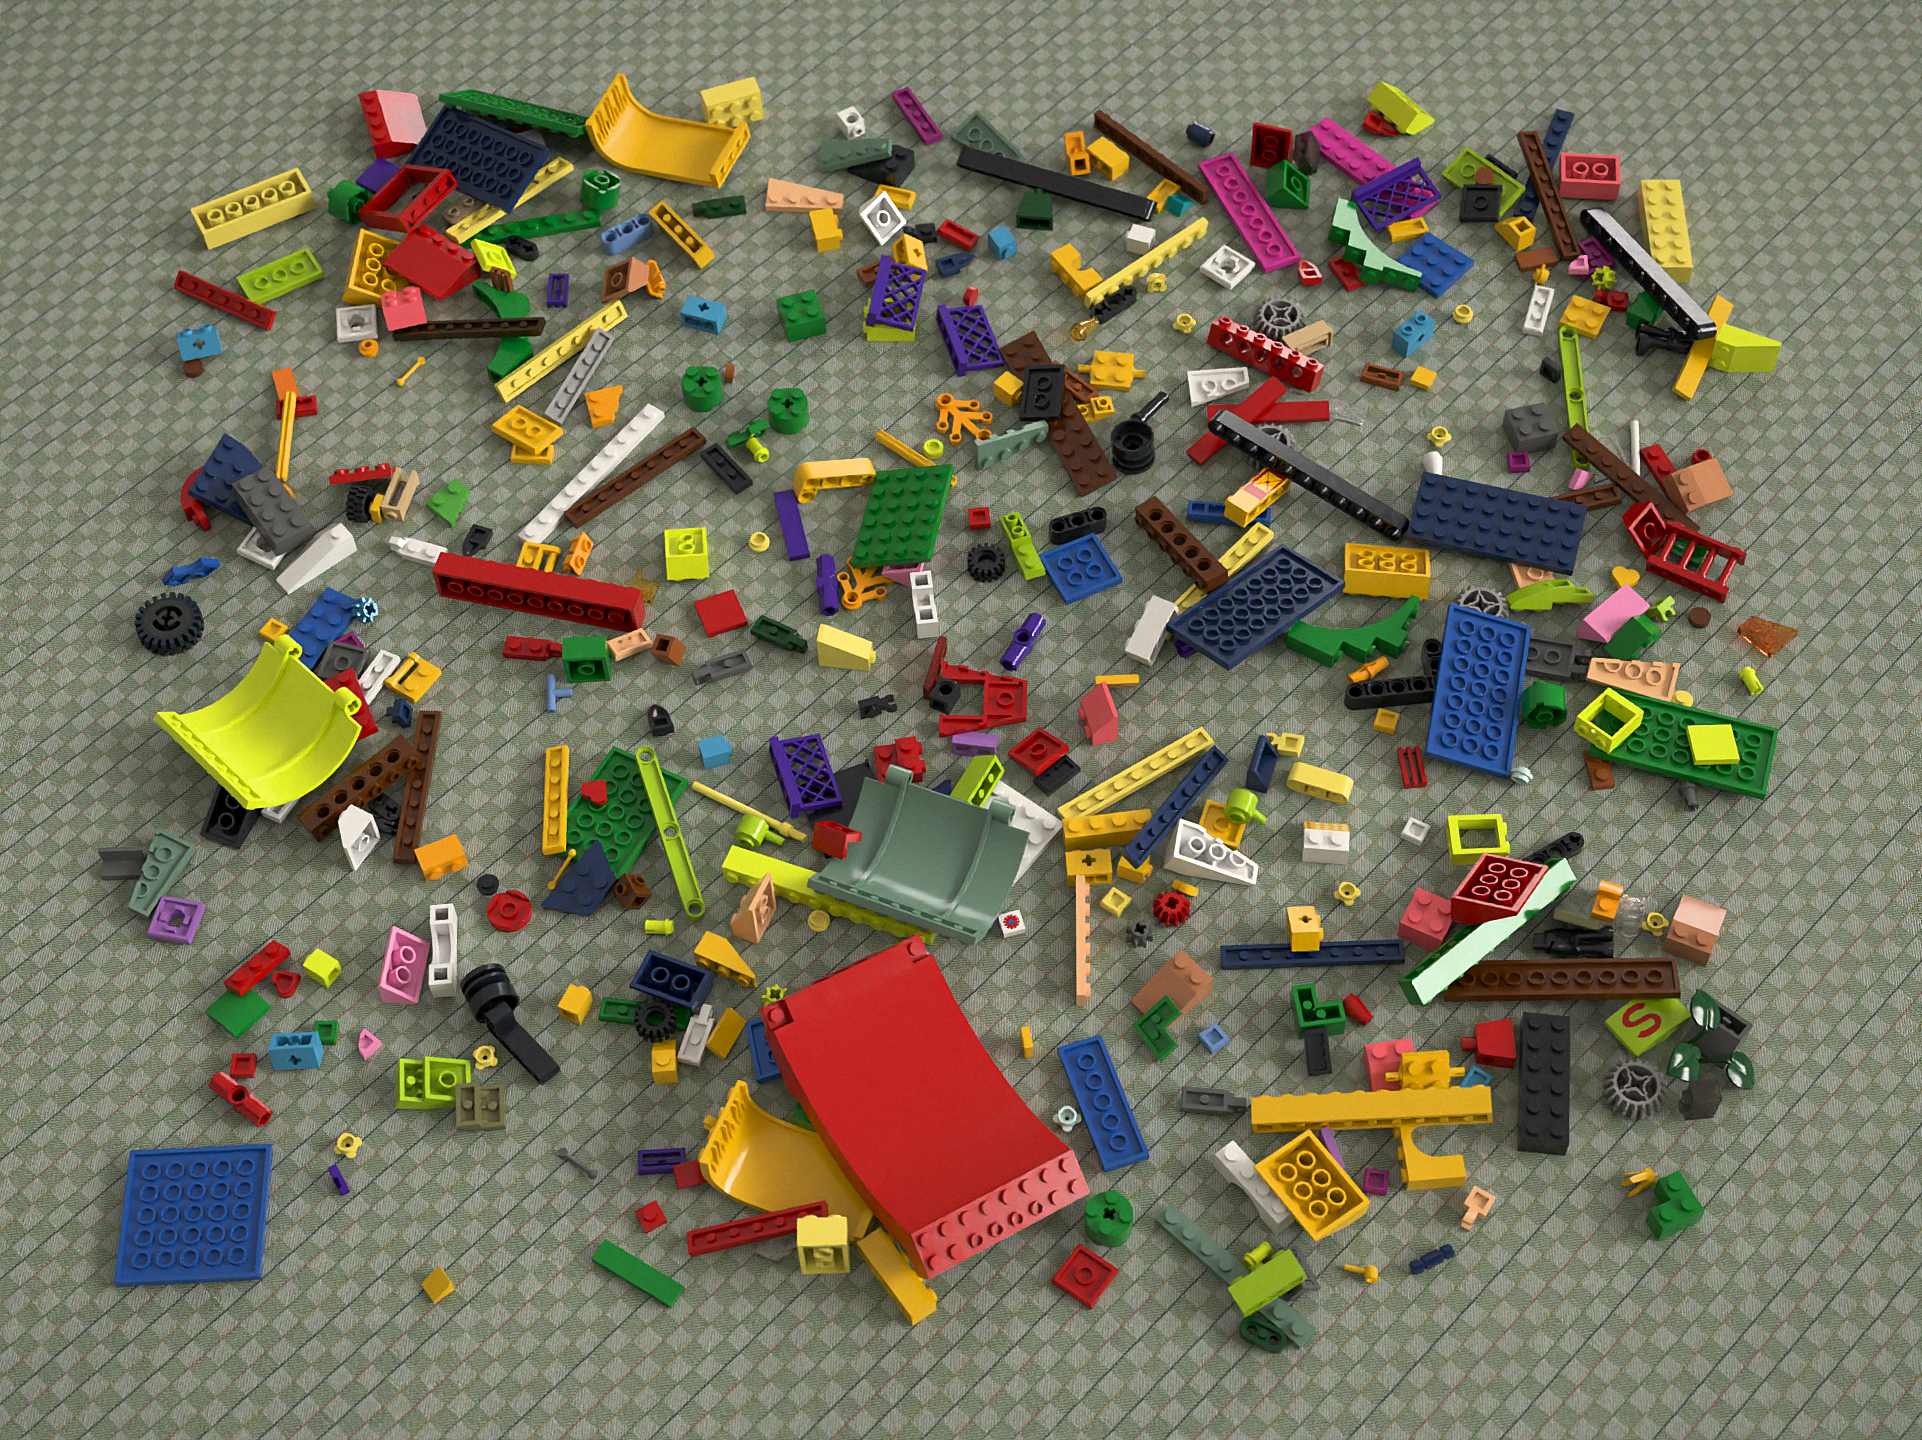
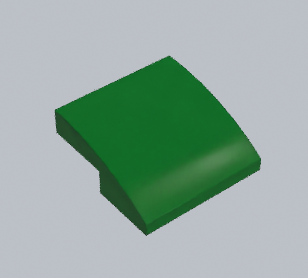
[205,989,271,1039]

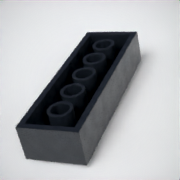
[1517,1012,1570,1156]

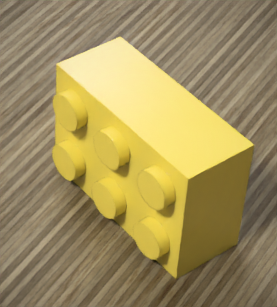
[700,77,764,128]
[797,1215,850,1274]

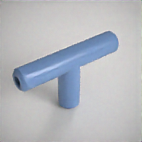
[547,674,573,713]

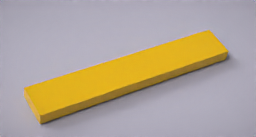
[1672,295,1734,401]
[542,745,569,855]

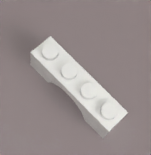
[429,903,457,998]
[1214,1141,1295,1235]

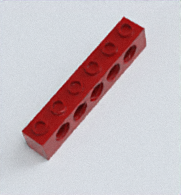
[1206,316,1325,393]

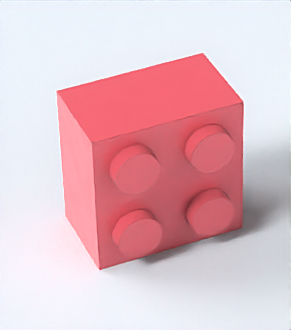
[380,287,427,331]
[1397,887,1456,952]

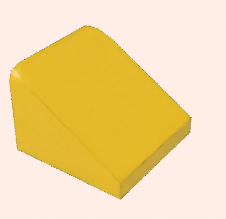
[421,1266,455,1304]

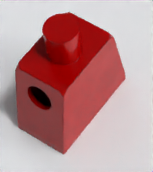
[1460,1018,1517,1069]

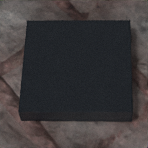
[1459,184,1503,223]

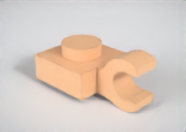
[1460,1186,1496,1231]

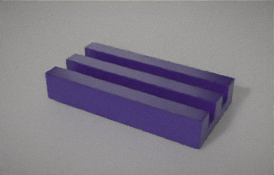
[546,273,569,308]
[638,1147,686,1176]

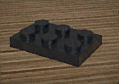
[1019,364,1067,422]

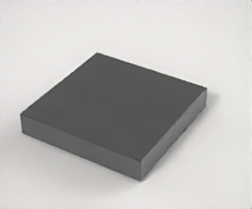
[316,640,371,681]

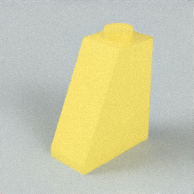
[816,624,876,671]

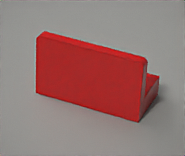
[812,821,862,860]

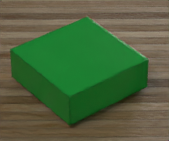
[313,1021,339,1045]

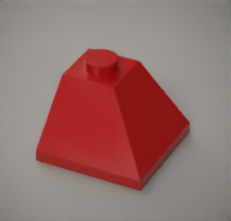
[1622,502,1669,561]

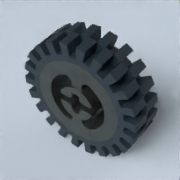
[134,592,204,656]

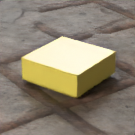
[1100,887,1131,918]

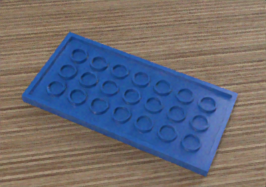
[1424,603,1532,779]

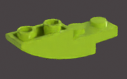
[999,512,1046,580]
[1505,579,1595,612]

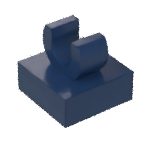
[385,698,413,728]

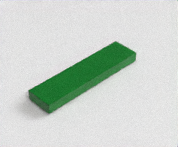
[598,997,693,1032]
[591,1239,685,1309]

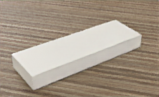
[1522,285,1555,337]

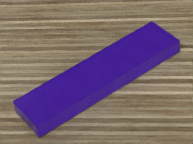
[773,489,810,561]

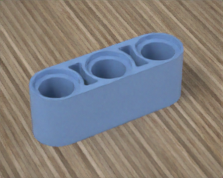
[601,213,654,256]

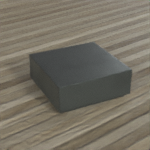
[1539,356,1562,384]

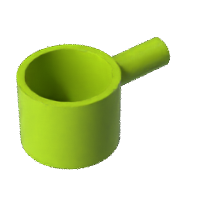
[1223,788,1267,825]
[734,814,785,849]

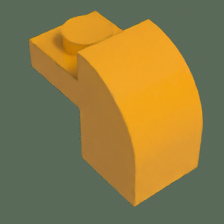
[1063,131,1091,176]
[1590,879,1624,924]

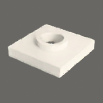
[1200,244,1255,290]
[336,304,378,343]
[237,526,287,571]

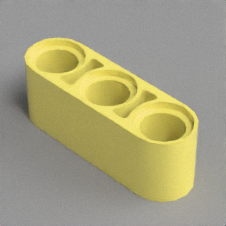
[1286,762,1354,804]

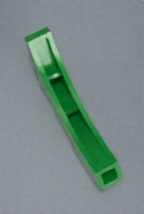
[1327,198,1422,292]
[472,279,534,383]
[1286,595,1421,668]

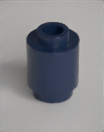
[1186,121,1215,147]

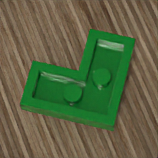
[725,419,770,450]
[1132,995,1183,1061]

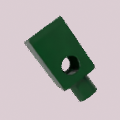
[1016,188,1053,231]

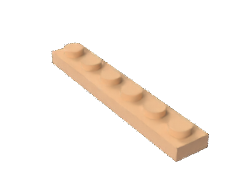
[1076,875,1090,1006]

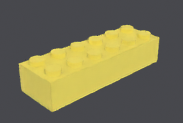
[190,168,316,250]
[1637,180,1693,283]

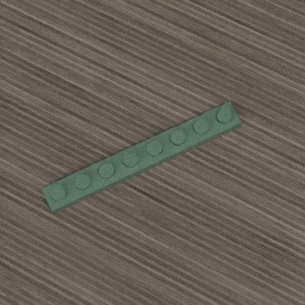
[1155,1203,1316,1350]

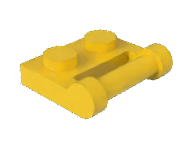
[516,541,561,572]
[384,652,442,703]

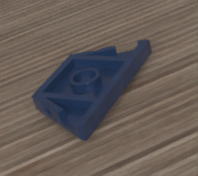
[541,839,617,917]

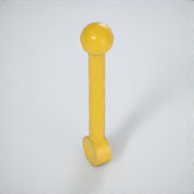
[396,357,426,386]
[547,849,577,891]

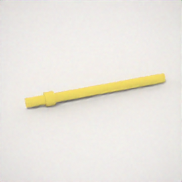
[692,781,808,843]

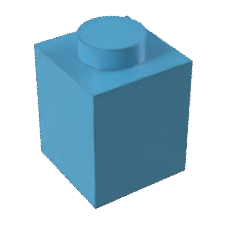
[988,225,1016,261]
[698,734,733,770]

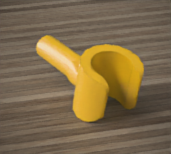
[1344,1264,1378,1283]

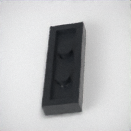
[700,442,753,495]

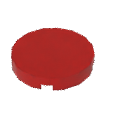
[487,890,532,933]

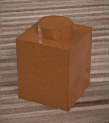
[650,634,686,666]

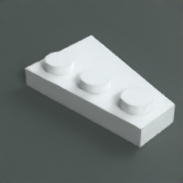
[1187,367,1249,407]

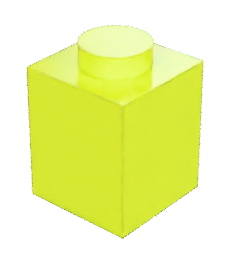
[303,948,342,988]

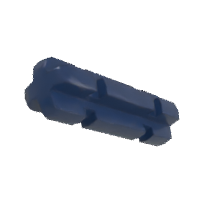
[1409,1244,1455,1275]

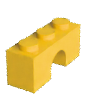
[1049,243,1103,303]

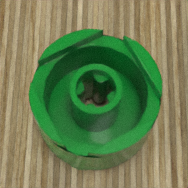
[579,169,621,213]
[327,180,371,225]
[681,366,723,413]
[767,388,809,435]
[1521,680,1567,729]
[1085,1190,1133,1247]

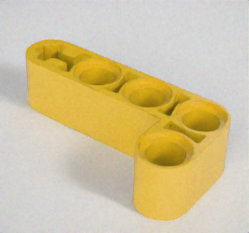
[792,458,876,504]

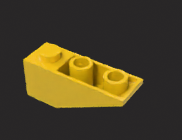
[694,931,757,989]

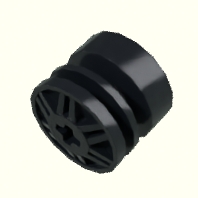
[1111,419,1155,474]
[460,963,520,1024]

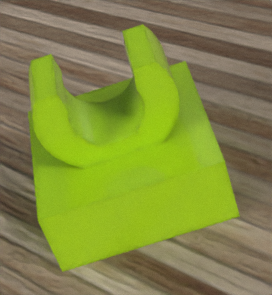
[1645,595,1675,623]

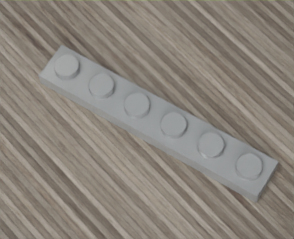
[542,327,615,427]

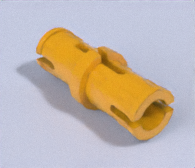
[1346,656,1389,684]

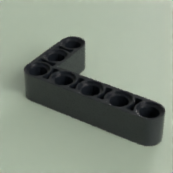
[1344,638,1442,711]

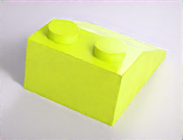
[1708,323,1782,373]
[664,527,709,581]

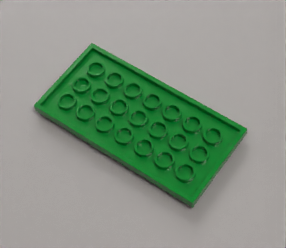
[438,89,589,137]
[1588,686,1779,800]

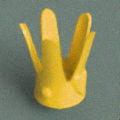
[1621,1167,1658,1197]

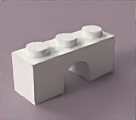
[910,570,939,639]

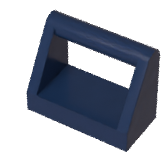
[1245,735,1278,794]

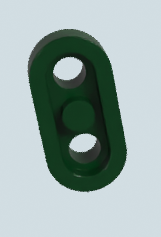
[1239,1316,1287,1354]

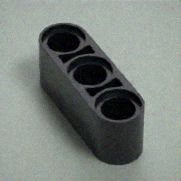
[1049,507,1107,545]

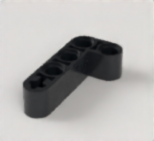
[483,999,561,1085]

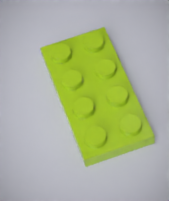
[1441,146,1525,218]
[236,247,324,305]

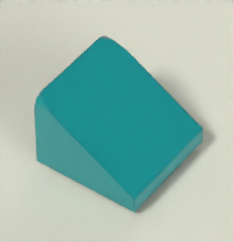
[1164,194,1193,217]

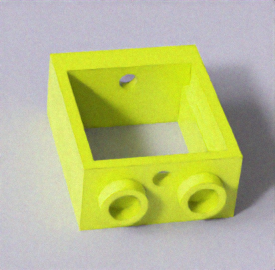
[863,298,916,342]
[1573,688,1644,754]
[1445,814,1510,865]

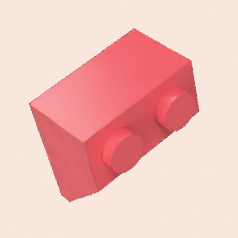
[1077,681,1118,746]
[1362,1038,1414,1092]

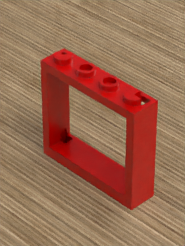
[357,164,458,234]

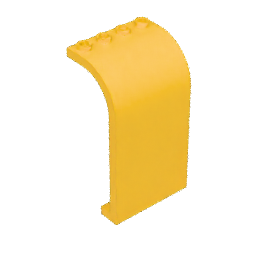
[585,73,751,189]
[698,1080,877,1246]

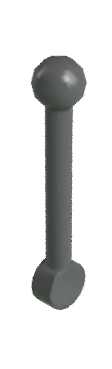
[558,1148,597,1179]

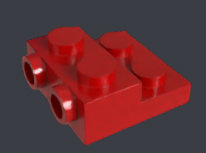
[873,736,926,783]

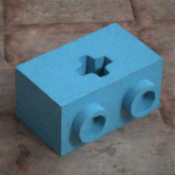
[680,295,727,335]
[1391,310,1435,358]
[176,324,222,361]
[268,1031,324,1070]

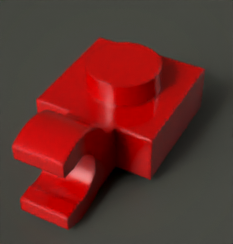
[1593,289,1628,313]

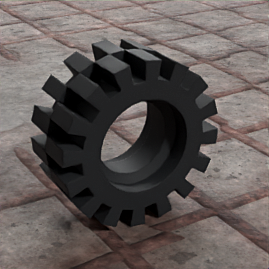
[346,484,374,523]
[967,543,1005,583]
[634,997,677,1043]

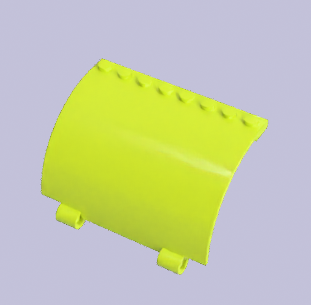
[154,634,362,810]

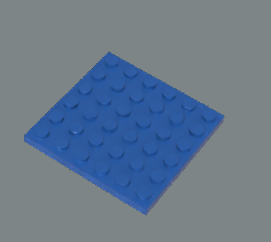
[114,1144,273,1287]

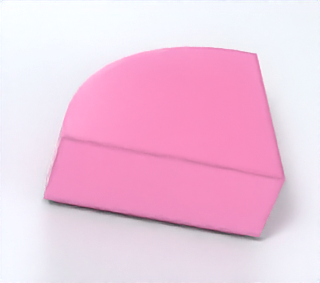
[1568,255,1589,274]
[1568,468,1593,490]
[358,1028,382,1061]

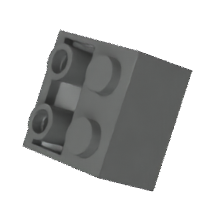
[1683,998,1753,1069]

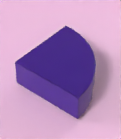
[328,1164,350,1196]

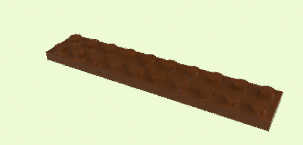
[999,330,1118,497]
[1444,957,1681,1002]

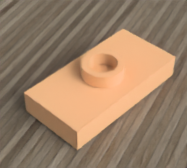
[607,628,652,662]

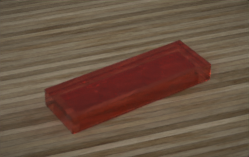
[923,636,948,700]

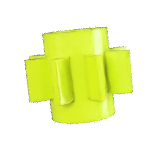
[1591,266,1617,291]
[761,984,788,1007]

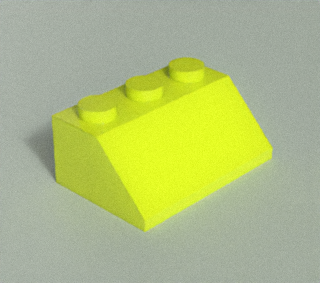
[1367,81,1435,135]

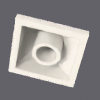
[859,191,906,246]

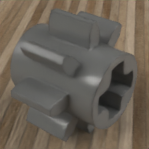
[1126,920,1153,948]

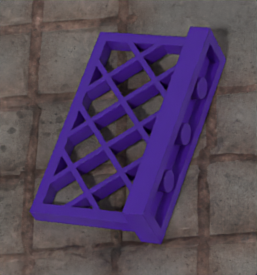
[1350,157,1441,232]
[865,254,926,332]
[935,305,1005,377]
[769,734,843,818]

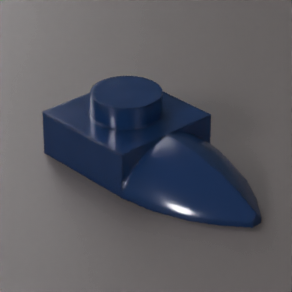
[935,253,975,279]

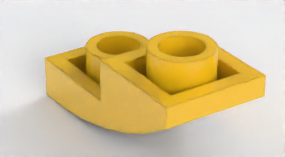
[1077,396,1115,424]

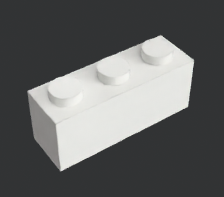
[1125,595,1179,667]

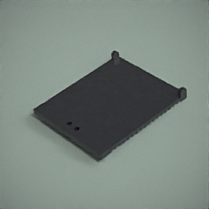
[799,759,876,859]

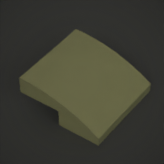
[456,1082,506,1131]

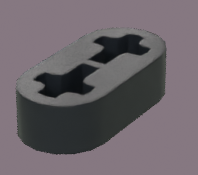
[505,235,539,262]
[368,792,402,824]

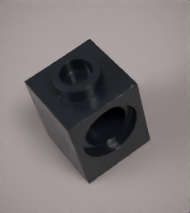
[929,676,961,715]

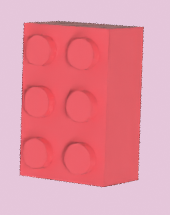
[1558,153,1620,200]

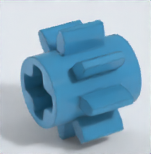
[351,597,379,623]

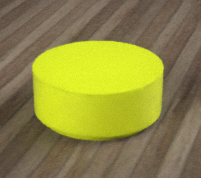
[923,439,944,460]

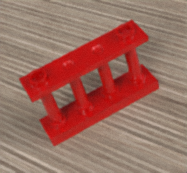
[1645,520,1747,604]

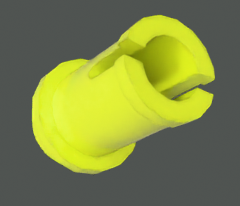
[746,438,769,462]
[1739,667,1764,695]
[645,918,674,936]
[1242,1241,1273,1271]

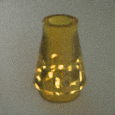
[1070,317,1099,341]

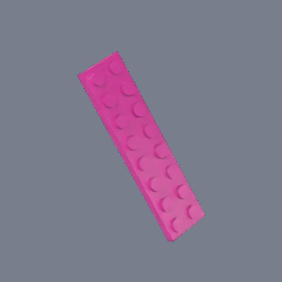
[1300,117,1438,220]
[1198,152,1301,273]

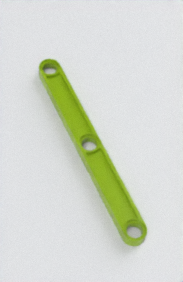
[1558,325,1591,471]
[635,746,705,922]

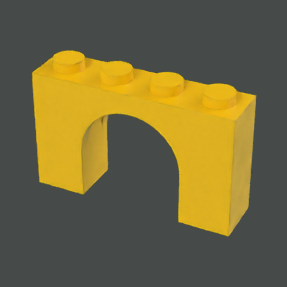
[1393,1126,1466,1191]

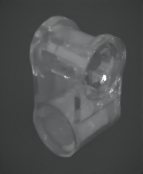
[1619,893,1646,938]

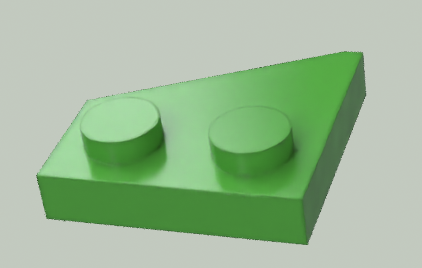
[425,478,470,528]

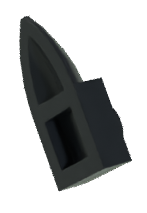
[462,524,493,557]
[647,704,674,737]

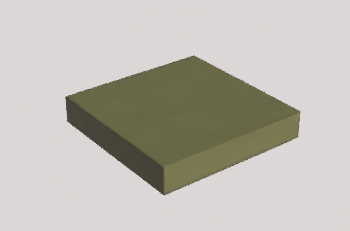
[1553,907,1600,930]

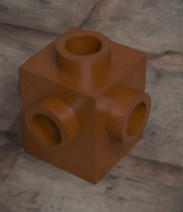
[612,873,652,909]

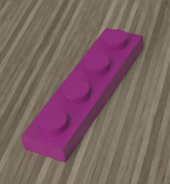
[892,87,943,146]

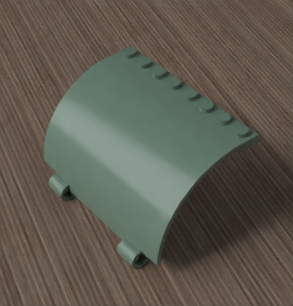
[807,764,1030,946]

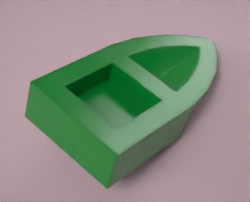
[1664,538,1708,568]

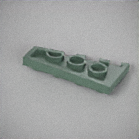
[949,110,1026,162]
[818,138,892,173]
[974,420,1048,471]
[128,827,197,920]

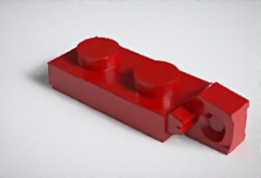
[503,636,562,662]

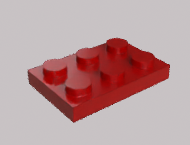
[329,463,395,485]

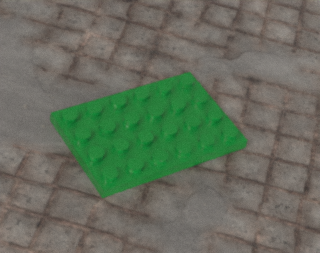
[850,464,954,569]
[555,746,688,882]

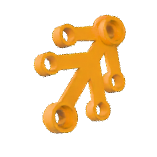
[935,393,993,446]
[837,557,896,610]

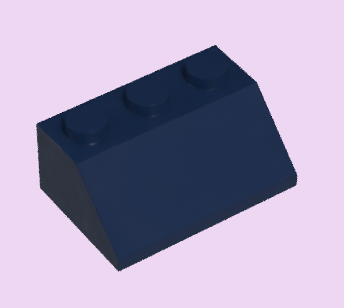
[629,950,713,1010]

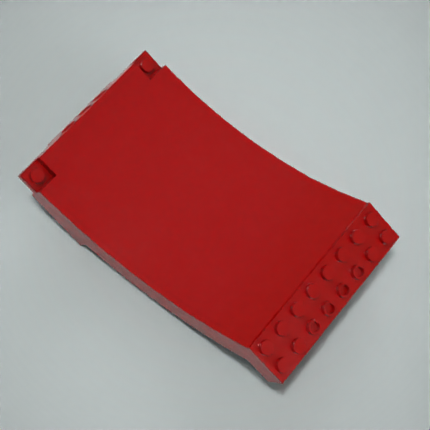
[758,934,1090,1279]

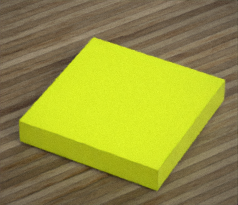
[470,239,517,279]
[1686,724,1740,765]

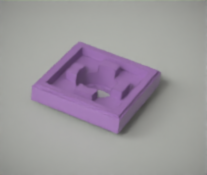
[146,895,206,945]

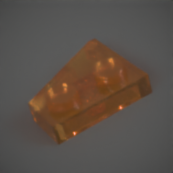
[1737,616,1799,658]

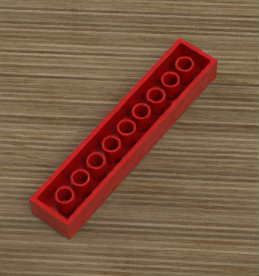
[432,552,646,633]

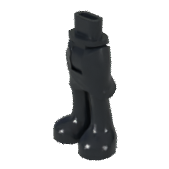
[1635,322,1694,356]
[1534,925,1614,959]

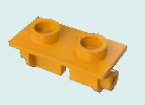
[646,260,666,299]
[562,531,593,576]

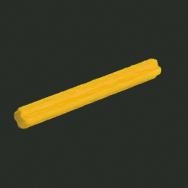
[275,391,296,482]
[875,430,957,488]

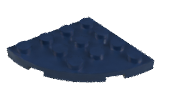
[187,433,263,527]

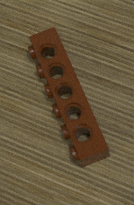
[1134,496,1228,595]
[297,734,422,842]

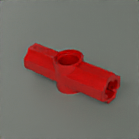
[208,1071,273,1128]

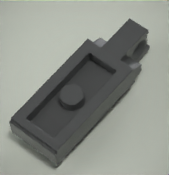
[692,649,752,685]
[1180,1086,1246,1116]

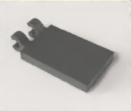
[1525,635,1592,682]

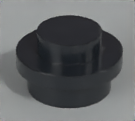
[477,874,499,896]

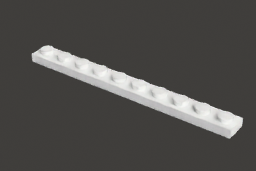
[517,403,665,544]
[261,649,401,824]

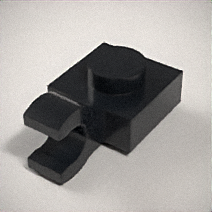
[902,223,937,244]
[858,694,897,720]

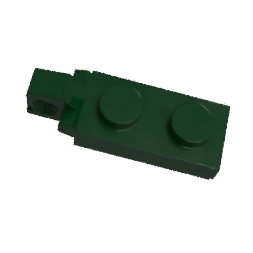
[692,195,747,219]
[750,615,808,654]

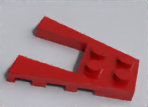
[939,661,1028,738]

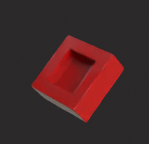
[968,507,991,530]
[230,1053,257,1079]
[634,1200,667,1234]

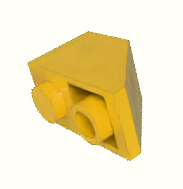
[1494,216,1536,252]

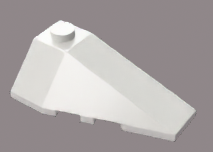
[276,523,357,594]
[1163,819,1258,886]

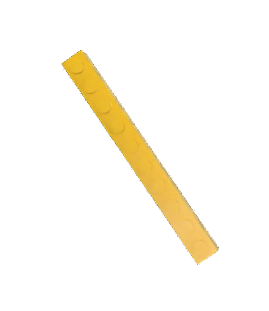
[1251,1085,1493,1134]

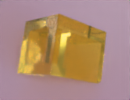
[630,569,659,605]

